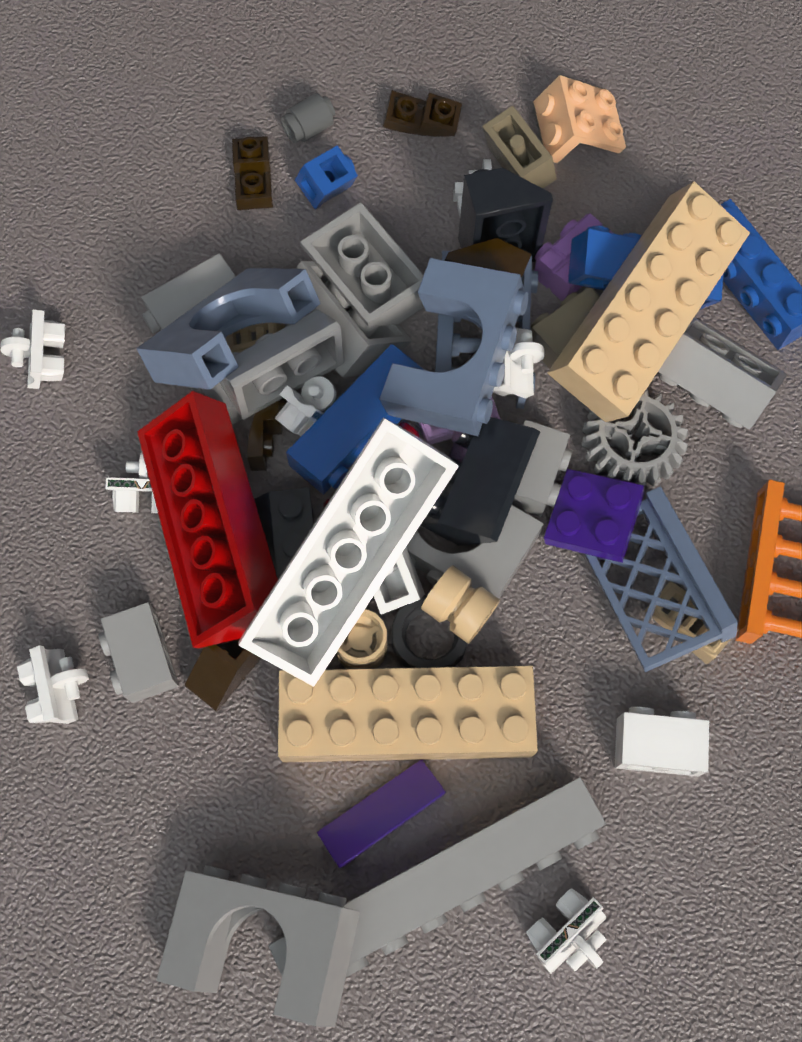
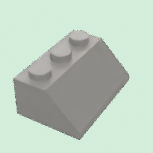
[300,202,424,327]
[296,261,412,377]
[219,310,344,420]
[657,317,787,430]

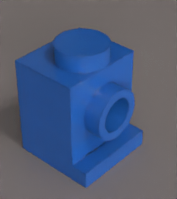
[295,145,358,210]

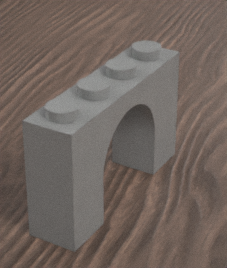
[141,253,242,425]
[406,505,544,599]
[156,865,360,1027]

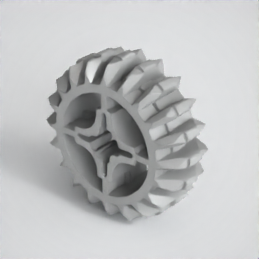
[581,389,688,487]

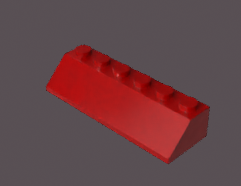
[137,391,278,648]

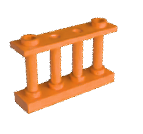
[735,480,802,644]

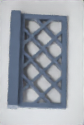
[584,486,738,672]

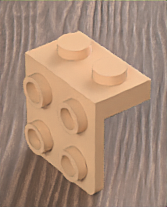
[533,75,626,163]

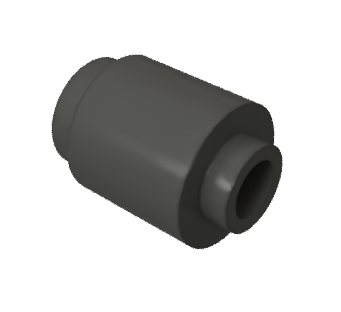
[280,93,335,143]

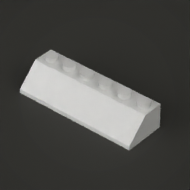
[238,417,459,686]

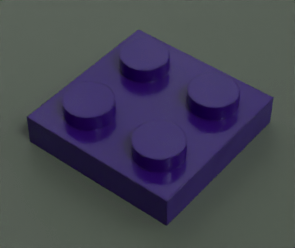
[544,469,645,563]

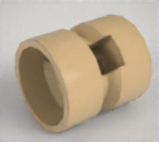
[421,565,500,644]
[336,609,387,669]

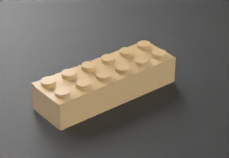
[547,182,750,422]
[278,666,538,762]

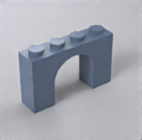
[379,258,529,436]
[136,268,321,390]

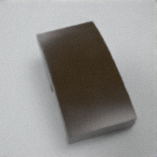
[383,90,462,137]
[232,136,273,210]
[247,398,288,471]

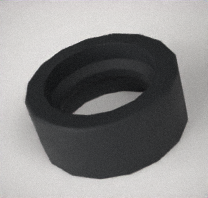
[392,595,468,668]

